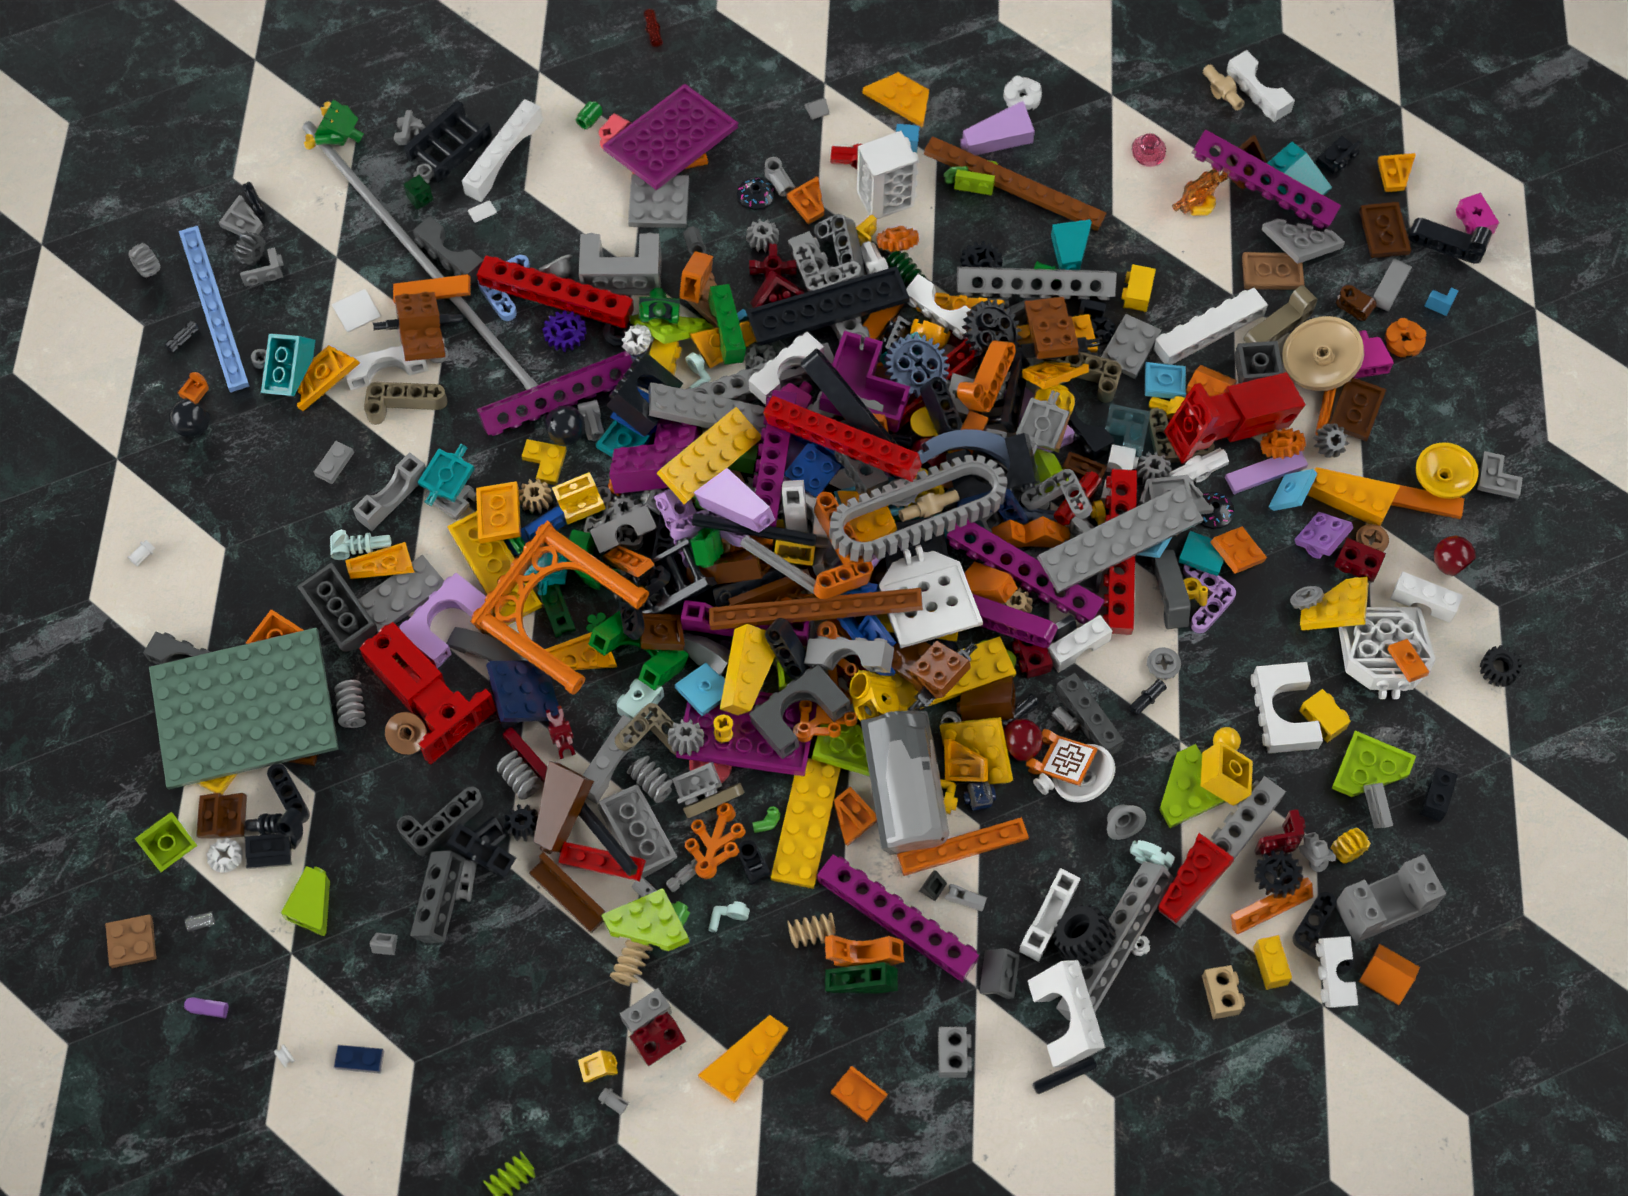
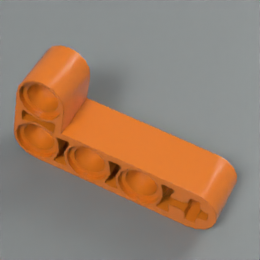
[957,341,1016,412]

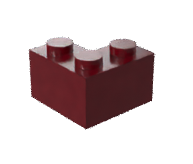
[750,270,805,308]

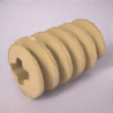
[788,912,836,948]
[610,940,653,986]

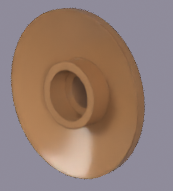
[385,712,427,755]

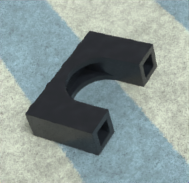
[607,352,683,437]
[946,433,1040,500]

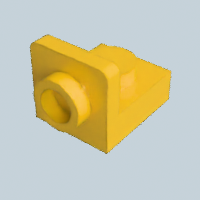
[856,214,877,246]
[578,1050,618,1083]

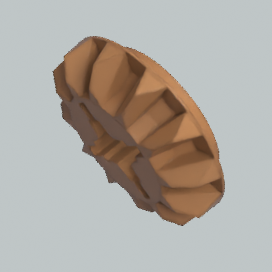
[1355,524,1389,552]

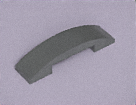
[446,627,528,661]

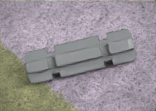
[666,859,698,892]

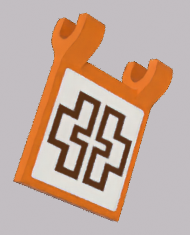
[1026,729,1098,786]

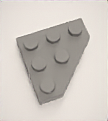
[1262,219,1345,264]

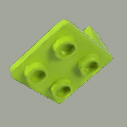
[954,160,998,195]

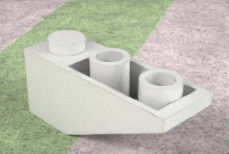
[782,480,809,533]

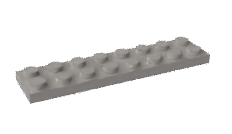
[1037,485,1204,593]

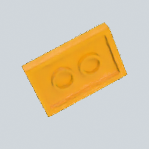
[476,481,521,543]

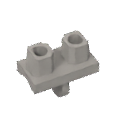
[394,110,425,145]
[1299,832,1336,872]

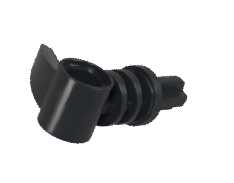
[245,808,304,850]

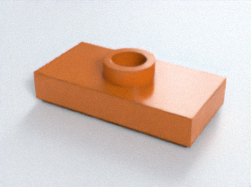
[1387,639,1429,683]

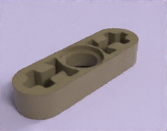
[683,783,745,818]

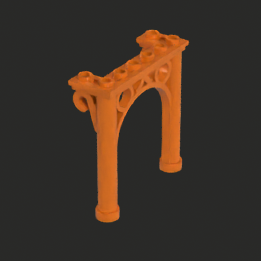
[470,521,649,695]

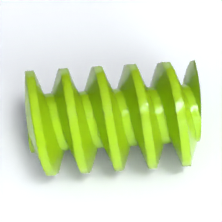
[483,1151,536,1196]

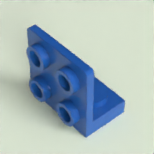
[784,443,841,498]

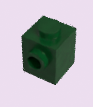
[403,174,433,210]

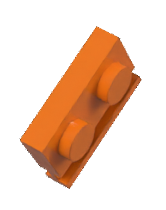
[831,1066,888,1122]

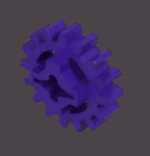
[543,310,587,352]

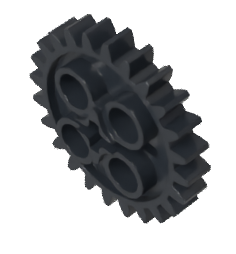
[962,300,1022,362]

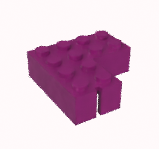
[819,330,910,432]
[609,419,703,494]

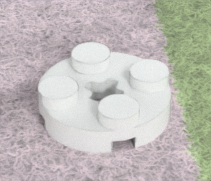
[1003,76,1042,110]

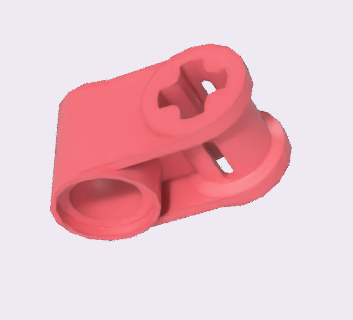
[599,114,632,149]

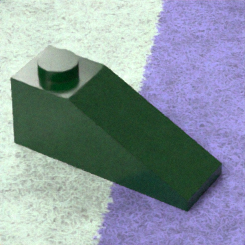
[825,962,898,993]

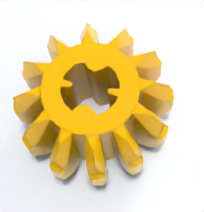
[1331,828,1371,864]

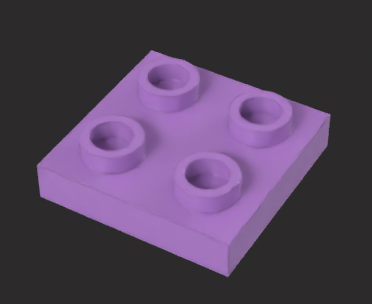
[1294,512,1354,559]

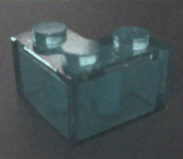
[1105,404,1151,458]

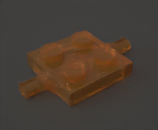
[1172,168,1228,214]

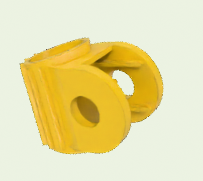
[849,670,900,721]

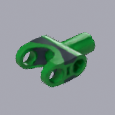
[639,288,680,324]

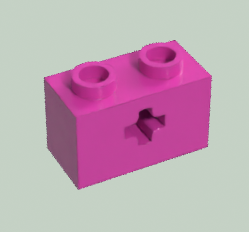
[1455,192,1499,235]

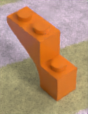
[991,516,1070,548]

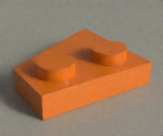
[787,177,824,225]
[834,786,877,846]

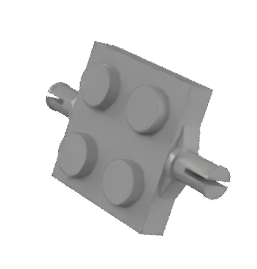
[1016,390,1069,454]

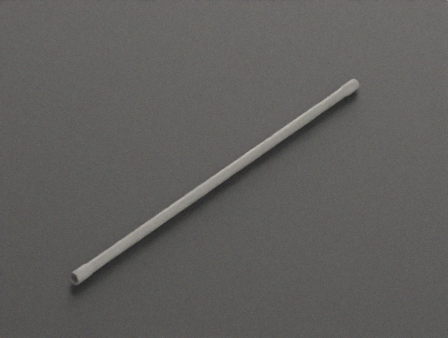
[303,121,539,399]

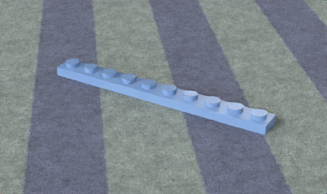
[179,226,249,393]

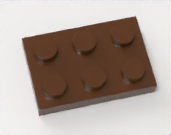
[1359,202,1411,258]
[1330,378,1386,442]

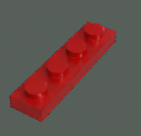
[558,841,646,882]

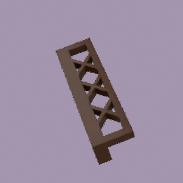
[728,569,817,606]
[529,852,605,934]

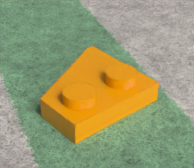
[1378,153,1416,192]
[944,738,988,782]

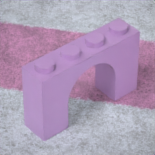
[399,573,486,669]

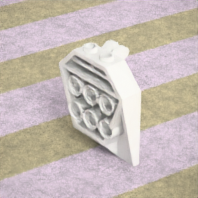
[879,545,983,648]
[1338,607,1435,699]

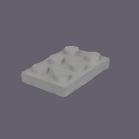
[1101,314,1161,379]

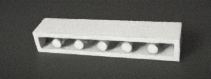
[1153,288,1268,365]

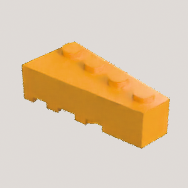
[1307,467,1401,526]

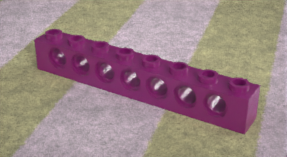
[1191,129,1341,229]
[477,351,632,436]
[752,390,797,527]
[946,519,1105,625]
[817,855,979,983]

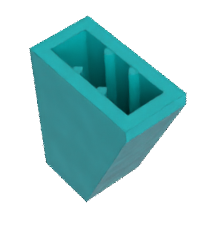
[1051,219,1092,270]

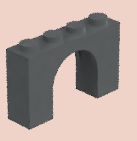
[749,665,851,759]

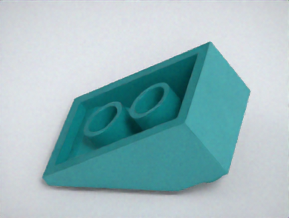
[1263,142,1332,206]
[261,334,315,396]

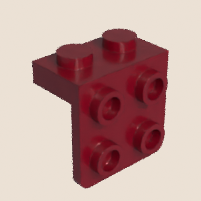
[1254,809,1305,857]

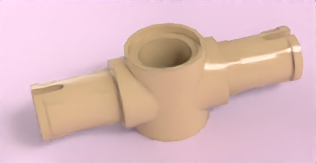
[1203,64,1244,111]
[898,490,959,522]

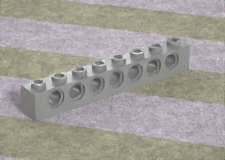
[788,231,870,350]
[956,267,1117,300]
[684,343,834,403]
[1159,776,1286,928]
[1056,861,1174,1021]

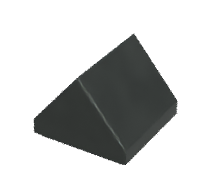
[919,870,947,901]

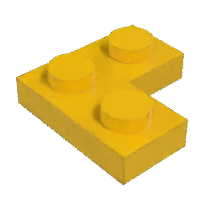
[522,439,567,485]

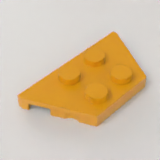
[863,72,929,127]
[297,345,360,411]
[1022,361,1089,389]
[837,490,897,542]

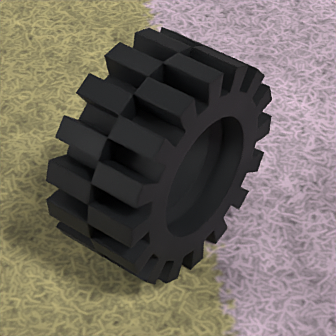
[1480,645,1522,687]

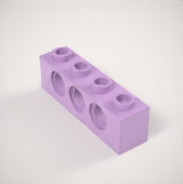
[654,488,698,567]

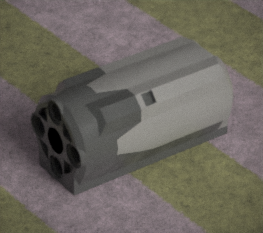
[861,710,950,855]

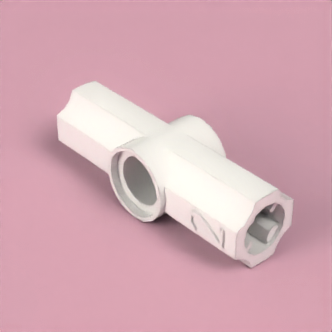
[860,241,888,274]
[1168,448,1229,482]

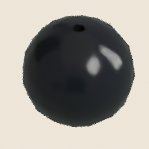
[169,398,210,438]
[545,405,585,446]

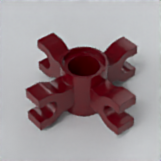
[749,244,796,278]
[545,706,576,759]

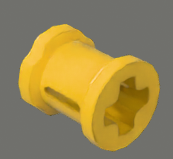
[713,715,733,743]

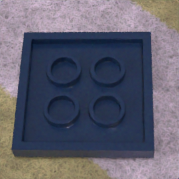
[486,661,559,722]

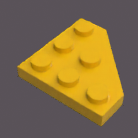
[1300,577,1369,630]
[939,717,1013,784]

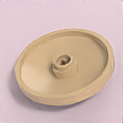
[1282,316,1364,391]

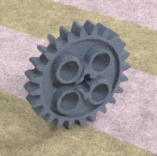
[884,334,950,399]

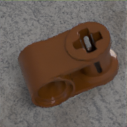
[1336,285,1377,321]

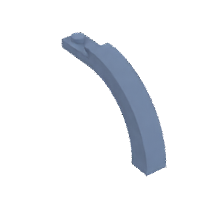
[892,429,1037,479]

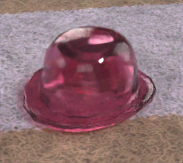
[1132,133,1166,167]

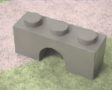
[590,503,657,553]

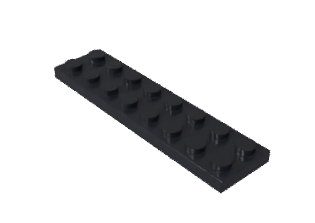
[746,266,910,347]

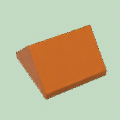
[246,609,304,644]
[1359,944,1420,1005]

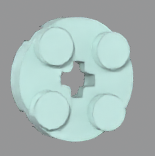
[1130,840,1175,870]

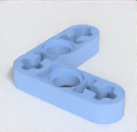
[478,255,530,321]

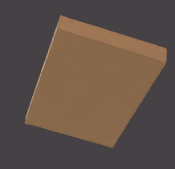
[1242,252,1304,290]

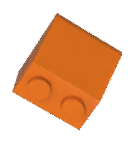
[1186,365,1237,396]

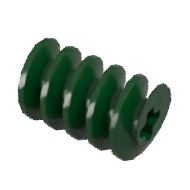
[886,250,926,288]

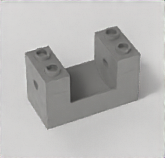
[579,233,662,295]
[1335,855,1446,944]

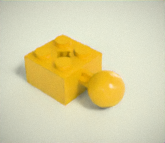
[1201,727,1253,806]

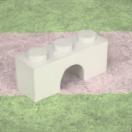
[1101,444,1139,511]
[1391,572,1463,623]
[1048,615,1113,673]
[1316,936,1358,1007]

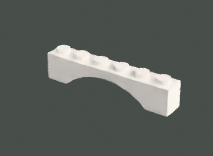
[462,99,543,202]

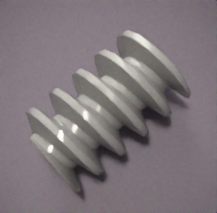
[334,680,366,728]
[497,751,541,800]
[627,756,673,803]

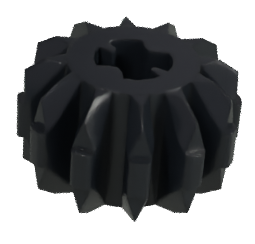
[504,804,538,842]

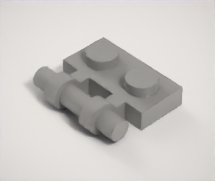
[424,485,477,521]

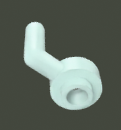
[685,352,711,389]
[708,901,750,932]

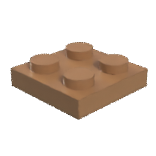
[106,914,157,968]

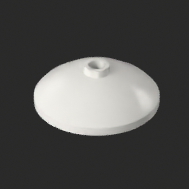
[1053,744,1115,802]

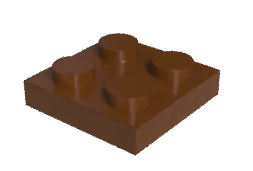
[640,613,685,651]

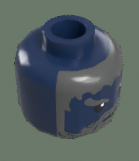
[963,781,996,810]

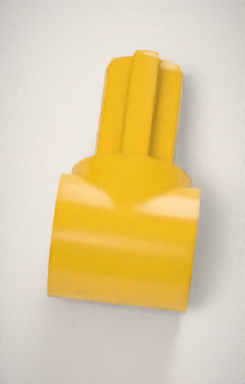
[1149,396,1185,420]

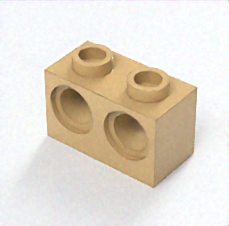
[1202,965,1245,1019]

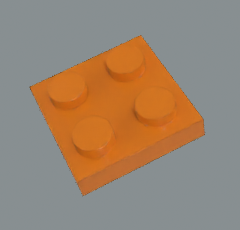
[1210,526,1267,574]

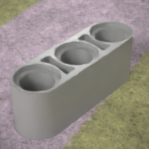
[1373,259,1412,312]

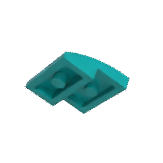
[1178,531,1224,576]

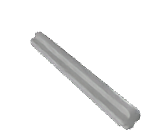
[740,535,826,594]

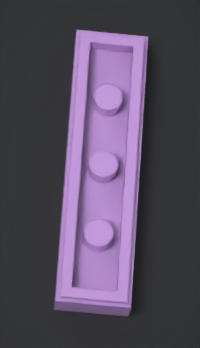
[1225,451,1308,494]

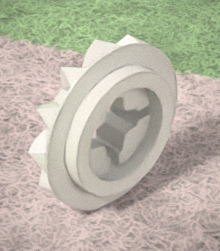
[622,323,652,355]
[206,838,243,873]

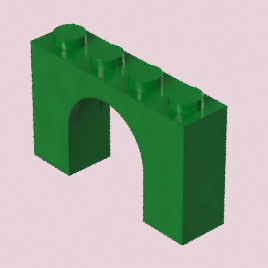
[588,611,689,691]

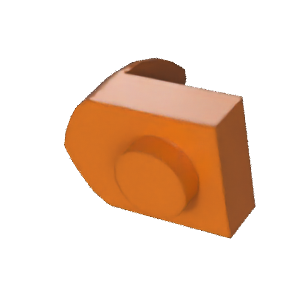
[178,372,209,405]

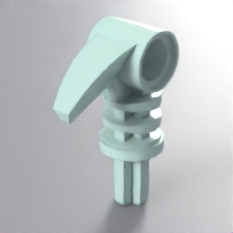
[330,529,392,560]

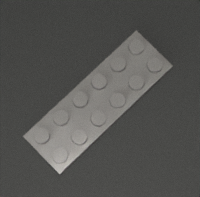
[648,382,767,434]

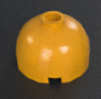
[910,319,951,350]

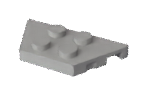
[1138,475,1214,514]

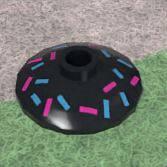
[737,177,775,210]
[1200,492,1235,529]

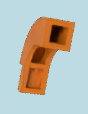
[825,935,904,967]

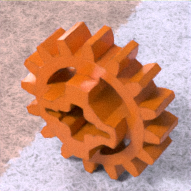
[876,226,919,252]
[1260,428,1306,459]

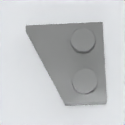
[219,195,263,236]

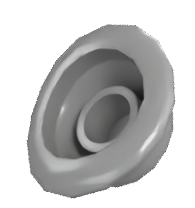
[538,255,573,279]
[1107,804,1146,840]

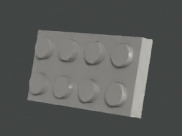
[358,555,444,633]

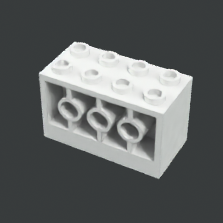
[857,131,919,219]

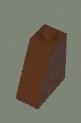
[957,676,1016,721]

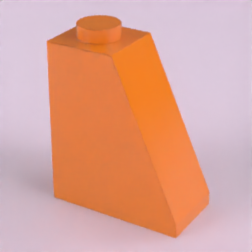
[679,251,713,303]
[964,561,1018,604]

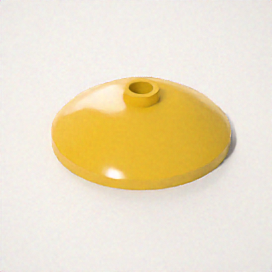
[1416,443,1478,499]

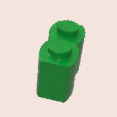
[690,528,724,568]

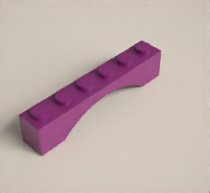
[681,600,811,647]

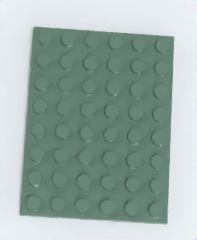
[149,628,339,790]

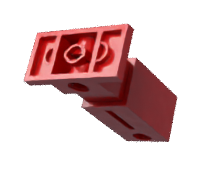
[1164,372,1306,464]
[359,622,496,765]

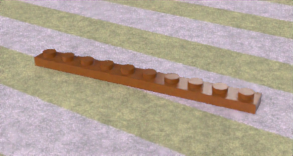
[923,136,1106,231]
[709,588,923,630]

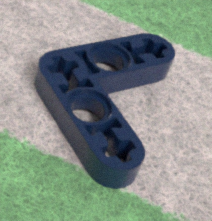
[955,488,1028,525]

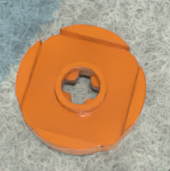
[1385,318,1426,358]

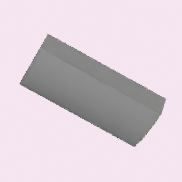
[598,784,677,878]

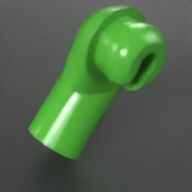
[944,166,968,183]
[752,806,780,833]

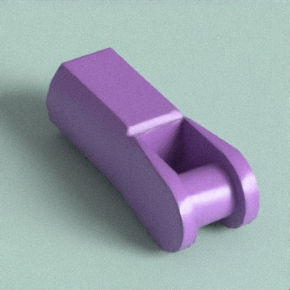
[184,998,229,1018]

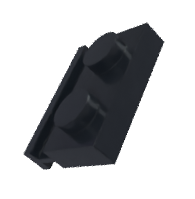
[245,833,292,869]

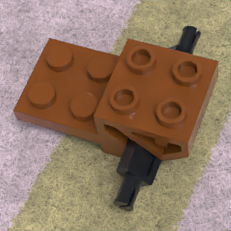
[373,292,463,361]
[1015,297,1100,359]
[891,641,977,711]

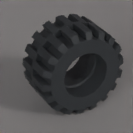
[1053,904,1116,966]

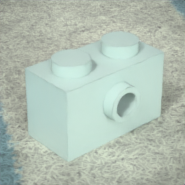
[616,678,664,724]

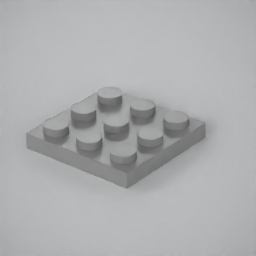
[628,175,689,228]

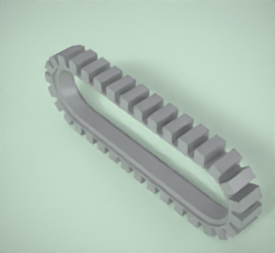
[829,455,1007,562]

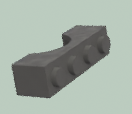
[413,216,483,284]
[143,632,210,665]

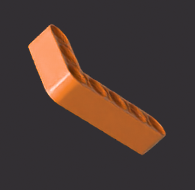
[813,492,873,599]

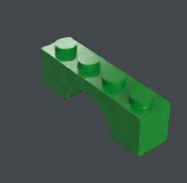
[708,284,746,365]

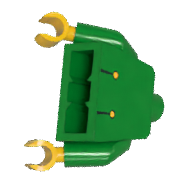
[304,99,364,150]

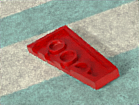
[1159,833,1234,923]

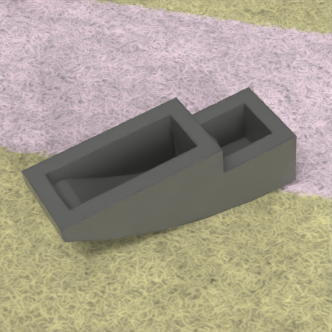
[683,633,730,676]

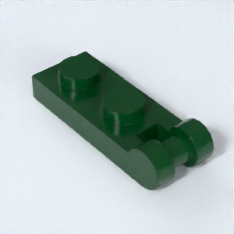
[536,584,576,638]

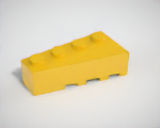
[720,624,775,715]

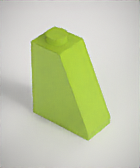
[281,866,330,936]

